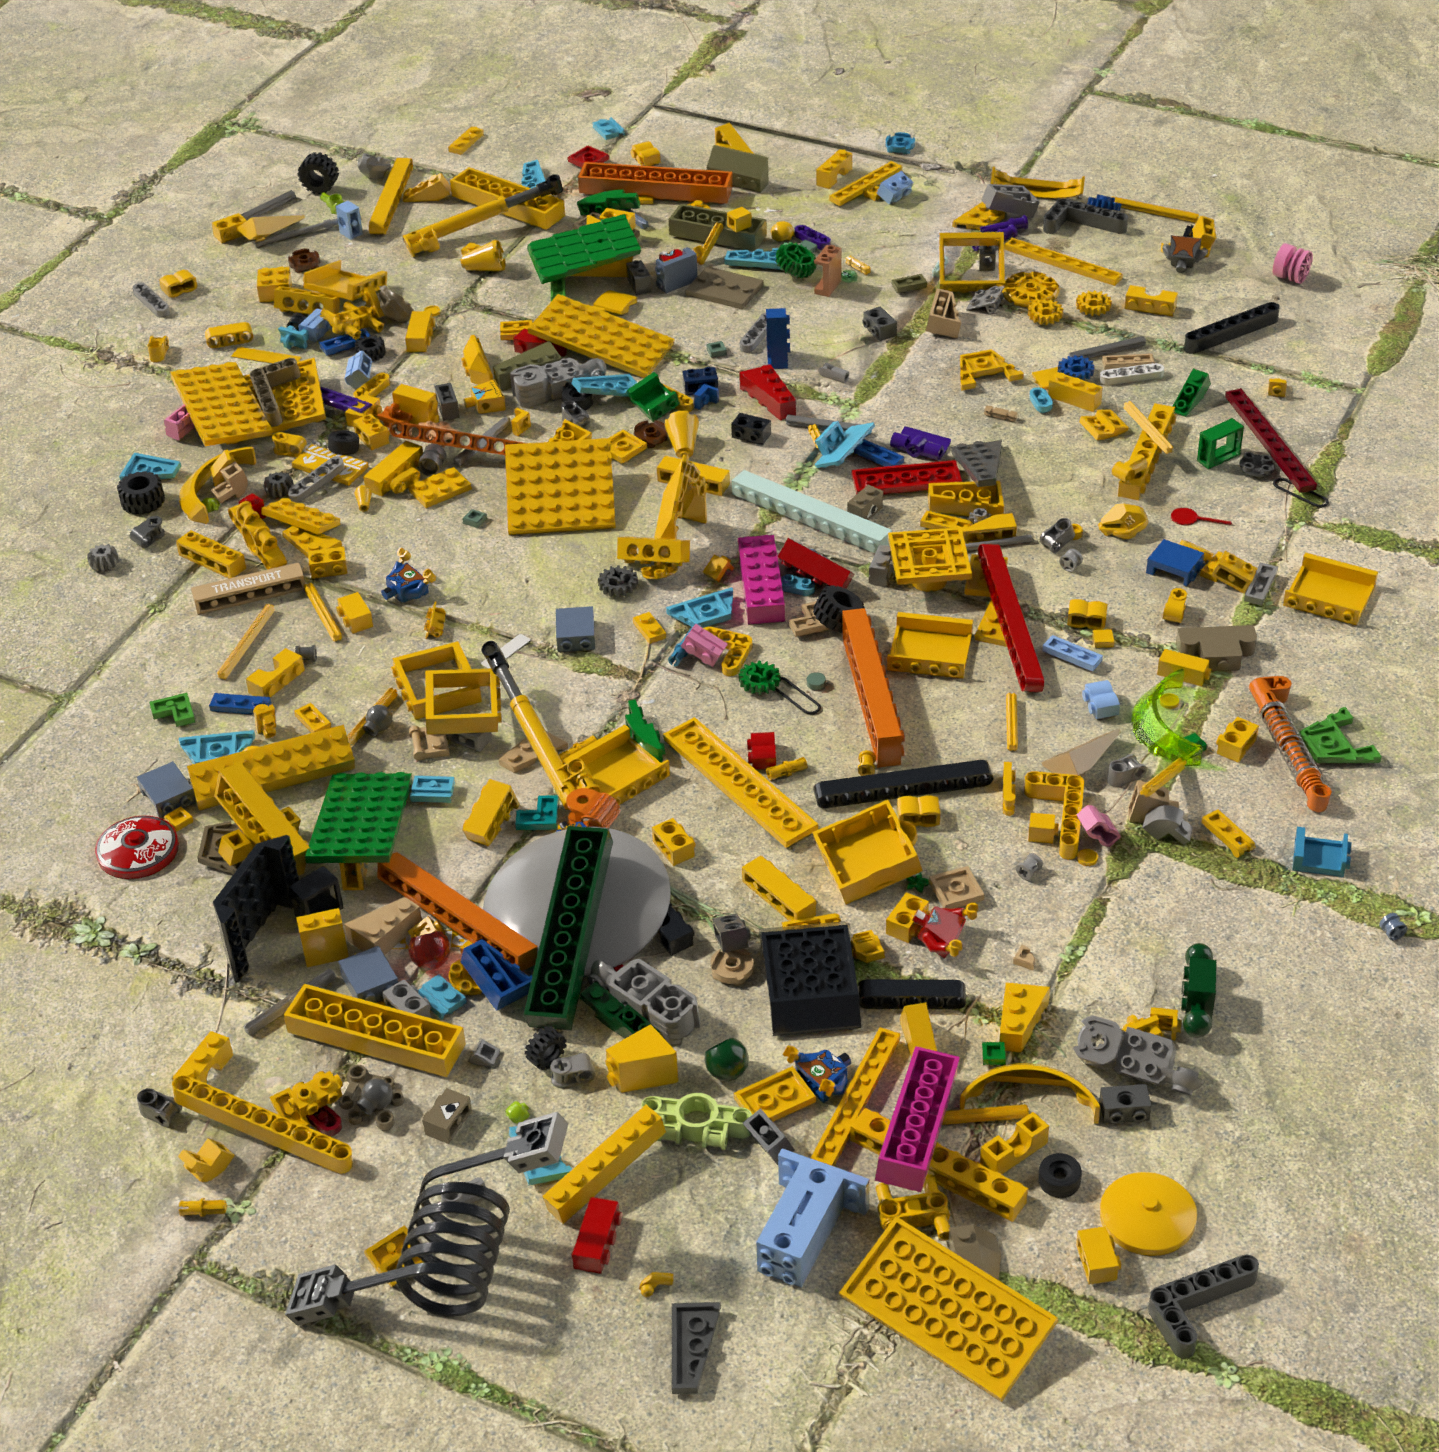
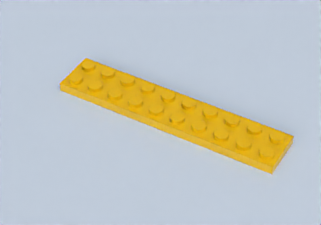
[663,717,818,848]

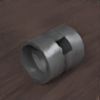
[418,444,446,476]

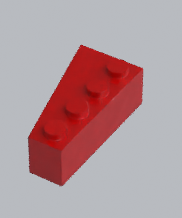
[739,364,796,421]
[777,538,855,589]

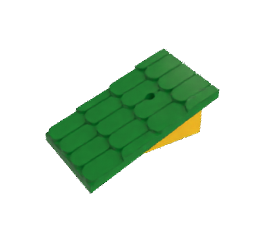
[527,214,641,284]

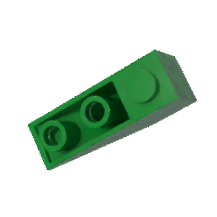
[1172,368,1211,417]

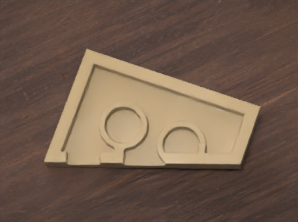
[499,731,568,773]

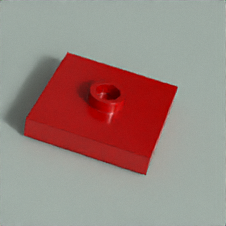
[568,145,610,168]

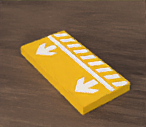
[292,444,369,486]

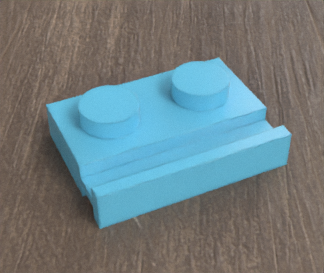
[593,117,625,140]
[410,776,455,803]
[417,974,467,1020]

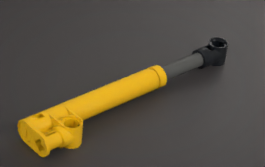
[402,174,563,257]
[481,641,600,810]

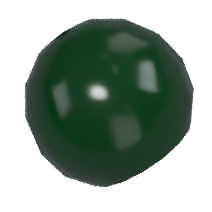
[704,1037,749,1081]

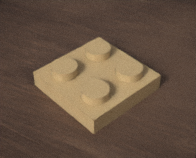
[929,866,984,909]

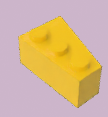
[999,982,1050,1053]

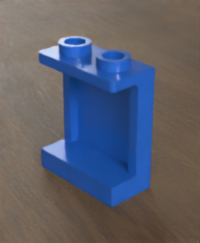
[1146,539,1205,587]

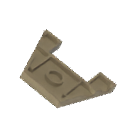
[197,821,244,874]

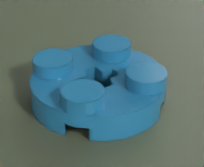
[885,132,915,154]

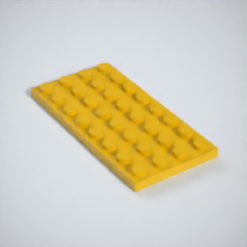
[528,294,675,378]
[170,362,272,446]
[839,1216,1058,1402]

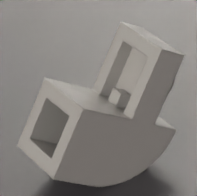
[1142,805,1193,845]

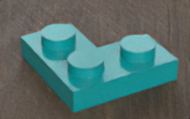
[515,795,559,830]

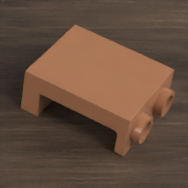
[814,245,842,297]

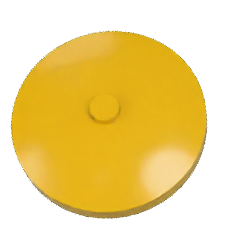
[1100,1172,1197,1256]

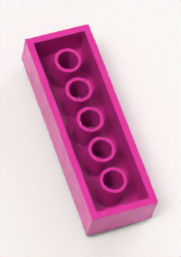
[738,535,785,625]

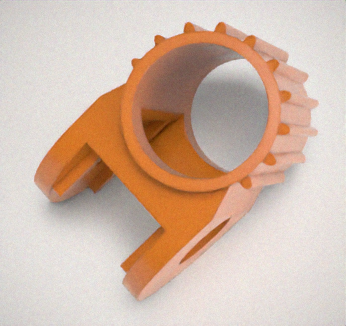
[566,788,620,828]

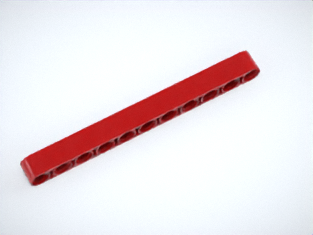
[978,544,1044,692]

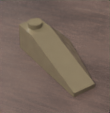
[949,1224,1001,1280]

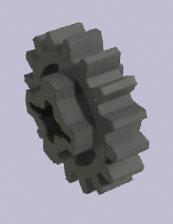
[598,565,638,597]

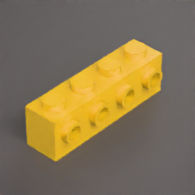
[176,530,246,579]

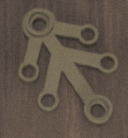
[339,1065,404,1131]

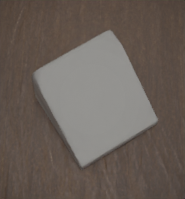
[468,1039,500,1068]

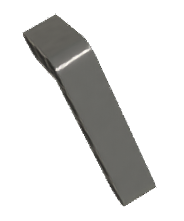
[1043,199,1128,234]
[1148,1254,1259,1359]

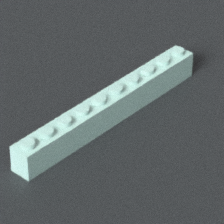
[732,470,892,553]

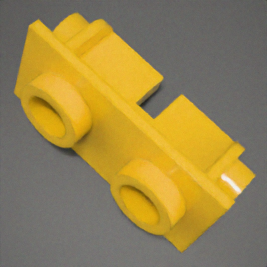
[424,601,446,639]

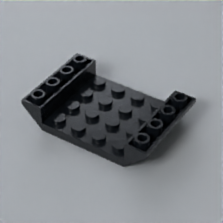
[213,835,299,982]
[759,921,861,1036]

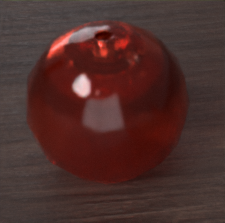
[408,931,451,970]

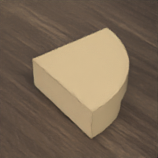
[1013,944,1035,970]

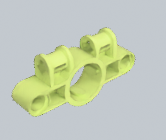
[641,1093,752,1150]

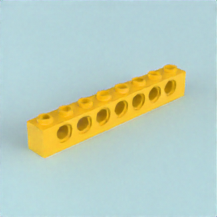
[1118,403,1177,501]
[850,1108,1028,1222]

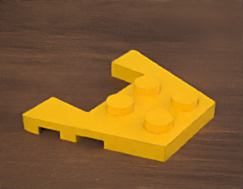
[960,349,1024,391]

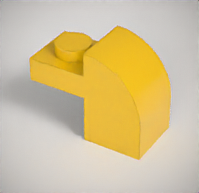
[178,1138,235,1182]

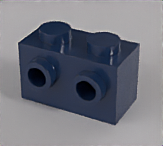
[682,367,718,396]

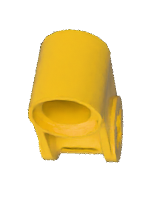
[147,336,169,362]
[272,432,307,457]
[1162,588,1187,623]

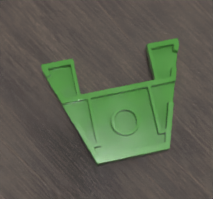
[1299,707,1382,763]

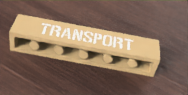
[191,563,305,615]

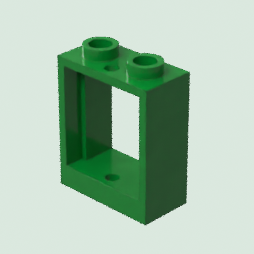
[1197,418,1244,470]

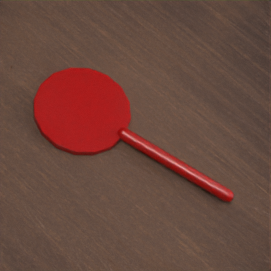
[1171,507,1232,525]

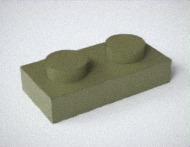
[892,274,927,293]

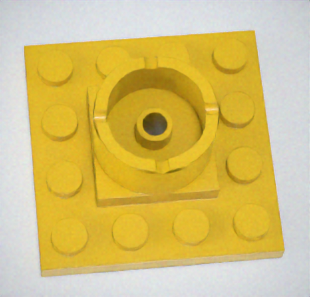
[888,527,972,592]

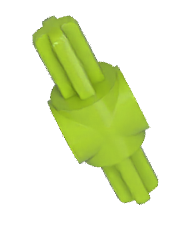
[320,193,345,214]

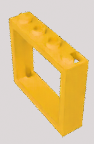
[939,232,1005,293]
[391,641,482,720]
[425,668,502,735]

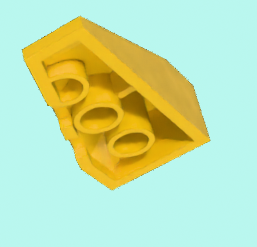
[237,215,305,242]

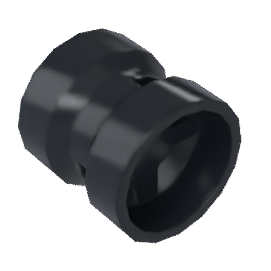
[286,312,306,331]

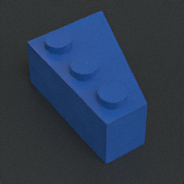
[766,308,790,369]
[460,939,532,1011]

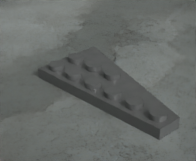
[951,440,1002,487]

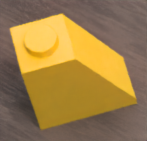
[899,1003,937,1058]

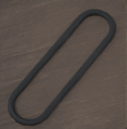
[1273,478,1329,507]
[775,677,821,715]

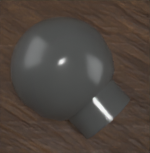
[363,705,393,736]
[357,1078,393,1115]

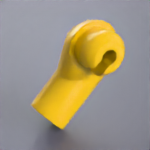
[639,1272,674,1297]

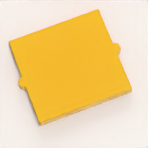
[1032,367,1058,389]

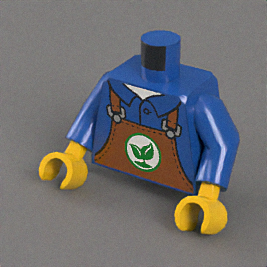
[381,548,436,603]
[782,1045,852,1104]

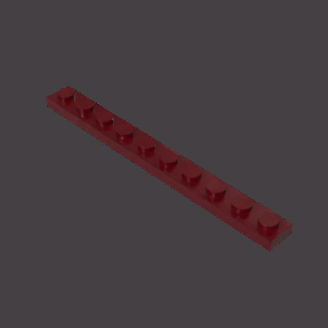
[1225,388,1317,493]

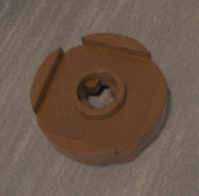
[288,249,320,273]
[634,420,668,448]

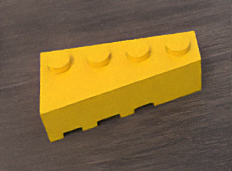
[928,480,1004,517]

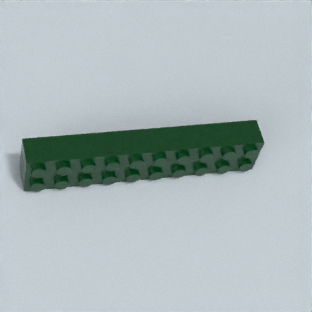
[524,826,613,1031]

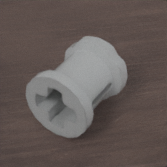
[1016,853,1043,880]

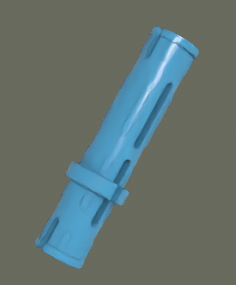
[668,623,703,666]

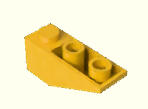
[403,173,451,202]

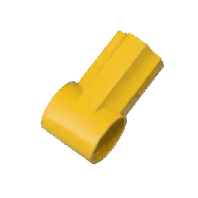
[1112,454,1148,483]

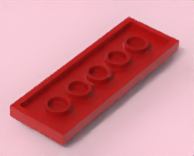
[851,460,962,495]

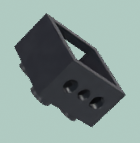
[289,866,344,917]

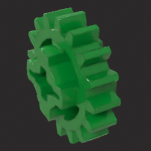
[739,661,781,695]

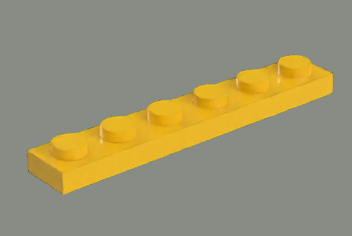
[829,161,902,206]

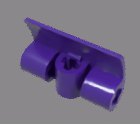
[890,426,951,460]

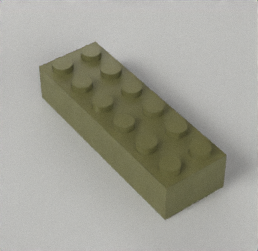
[668,204,767,251]

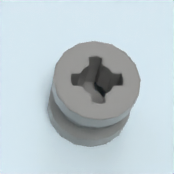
[1059,549,1083,572]

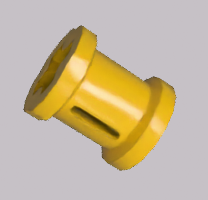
[858,750,876,776]

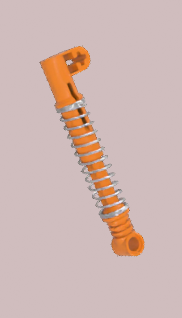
[1249,676,1332,812]

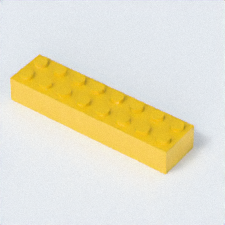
[450,167,565,230]
[187,724,355,811]
[284,984,466,1077]

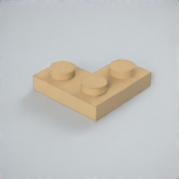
[789,601,830,637]

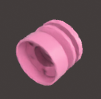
[1273,243,1313,284]

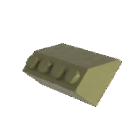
[707,145,769,193]

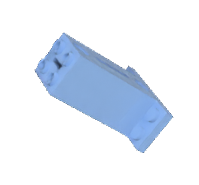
[756,1149,870,1287]

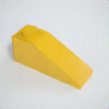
[962,513,1017,544]

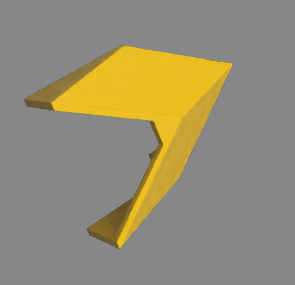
[652,454,707,556]

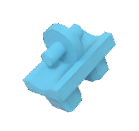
[278,325,309,349]

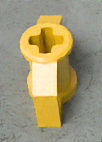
[850,930,885,963]

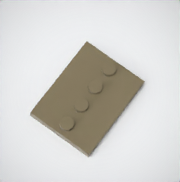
[685,266,764,310]

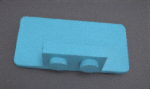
[815,421,875,468]

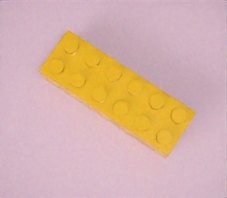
[214,762,310,876]

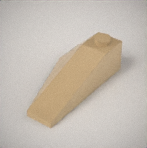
[1041,729,1121,777]

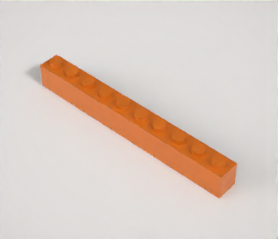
[377,852,538,971]

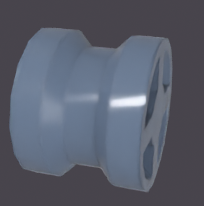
[1379,913,1407,940]

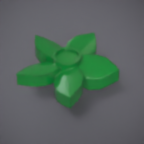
[906,872,929,893]

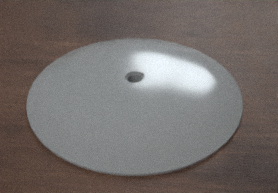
[483,827,671,977]

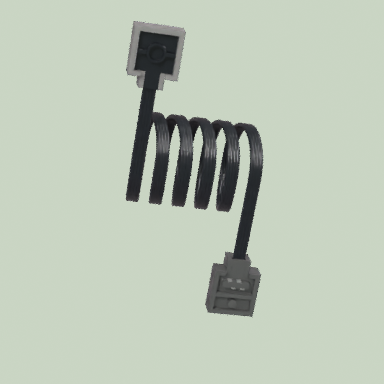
[285,1111,569,1326]

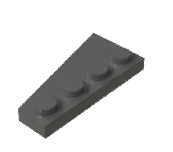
[672,1302,721,1394]

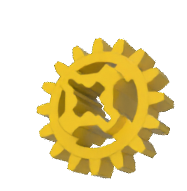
[1076,290,1112,316]
[1028,299,1063,325]

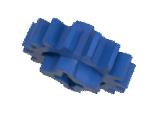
[1087,194,1122,211]
[1058,355,1095,381]

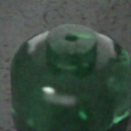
[842,270,858,283]

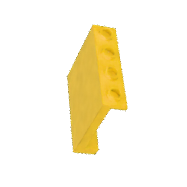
[303,260,387,301]
[1283,552,1378,626]
[887,612,973,678]
[562,725,670,806]

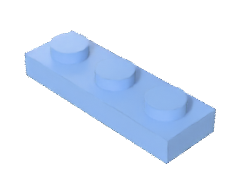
[1042,635,1103,672]

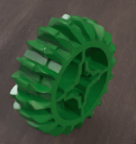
[775,242,817,279]

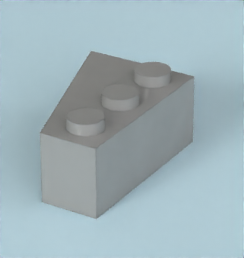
[981,184,1040,218]

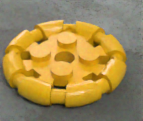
[1002,271,1060,308]

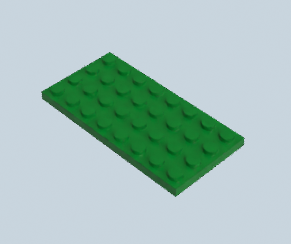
[305,772,412,863]

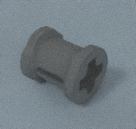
[295,645,317,662]

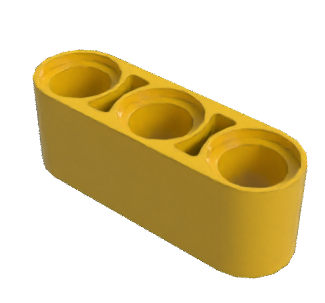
[205,322,253,348]

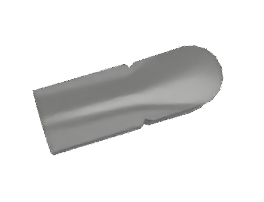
[818,363,850,383]

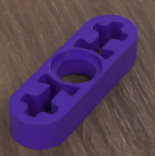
[794,225,831,250]

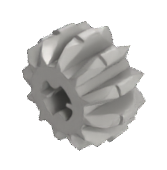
[87,544,119,572]

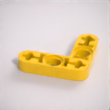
[703,627,753,677]

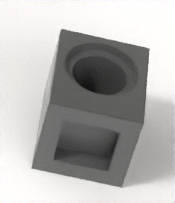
[979,246,996,271]

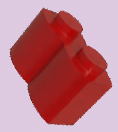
[747,732,776,769]

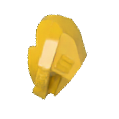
[1098,503,1148,539]

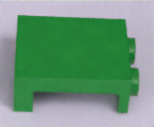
[627,372,680,422]

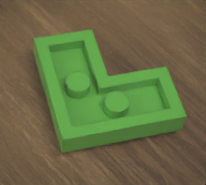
[149,693,195,727]

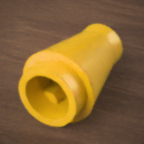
[354,485,372,512]

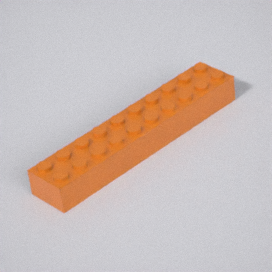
[578,162,733,204]
[842,608,905,768]

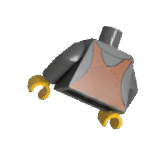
[1161,235,1211,273]

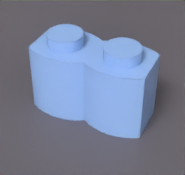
[1082,680,1120,719]

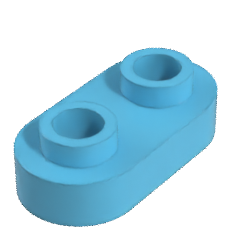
[1029,387,1053,413]
[781,574,815,596]

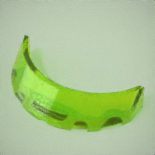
[1131,668,1203,766]

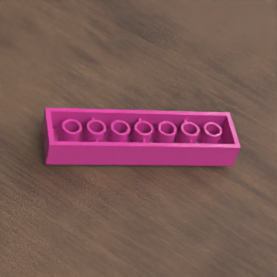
[875,1046,960,1192]

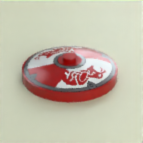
[95,816,179,879]

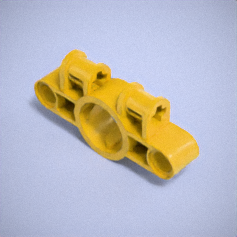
[228,501,287,570]

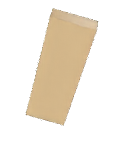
[1102,353,1155,370]

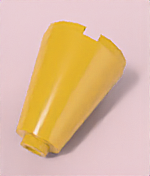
[460,240,506,271]
[665,411,699,459]

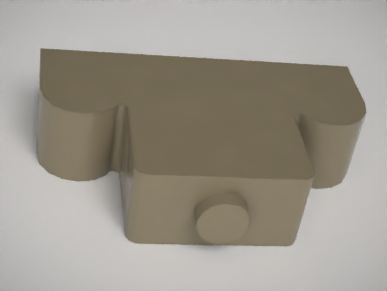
[1176,625,1257,672]

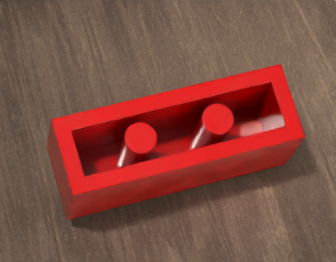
[572,1197,622,1274]

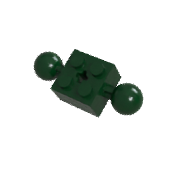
[1181,943,1217,1038]

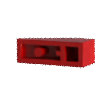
[513,328,566,356]

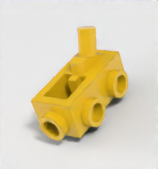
[288,1071,343,1117]

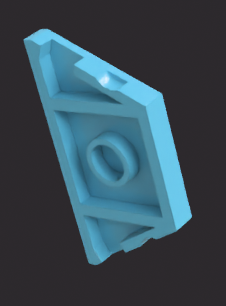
[666,587,733,628]
[178,730,256,764]

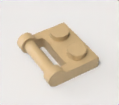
[409,726,450,760]

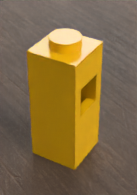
[1157,649,1211,687]

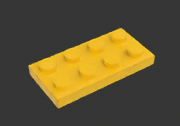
[261,498,341,535]

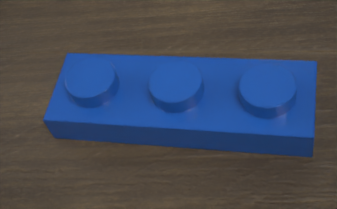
[319,328,370,356]
[853,439,904,467]
[209,693,271,715]

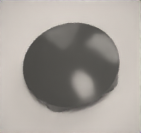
[1239,452,1275,477]

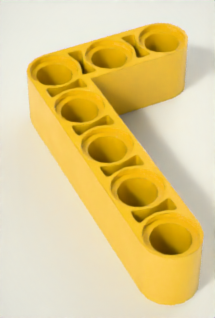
[1024,771,1084,860]

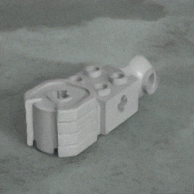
[510,358,607,408]
[588,959,700,1045]
[1073,1015,1205,1095]

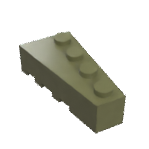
[493,341,561,391]

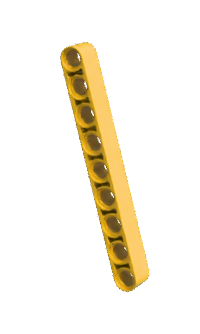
[369,158,413,235]
[172,1075,353,1174]

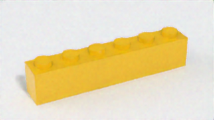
[542,1105,666,1224]

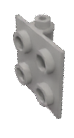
[966,286,1004,314]

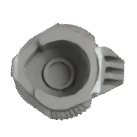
[357,153,391,180]

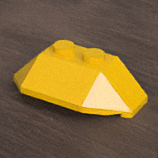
[461,335,493,385]

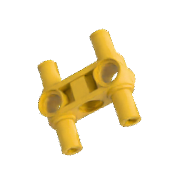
[320,301,384,340]
[875,1174,950,1241]

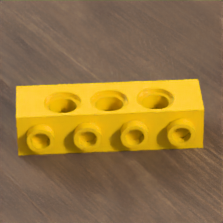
[274,286,340,315]
[617,536,690,566]

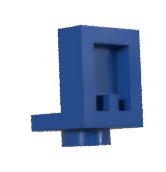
[694,384,719,410]

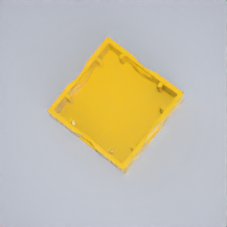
[812,800,923,905]

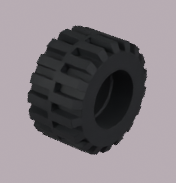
[297,152,339,194]
[117,471,165,515]
[813,585,865,633]

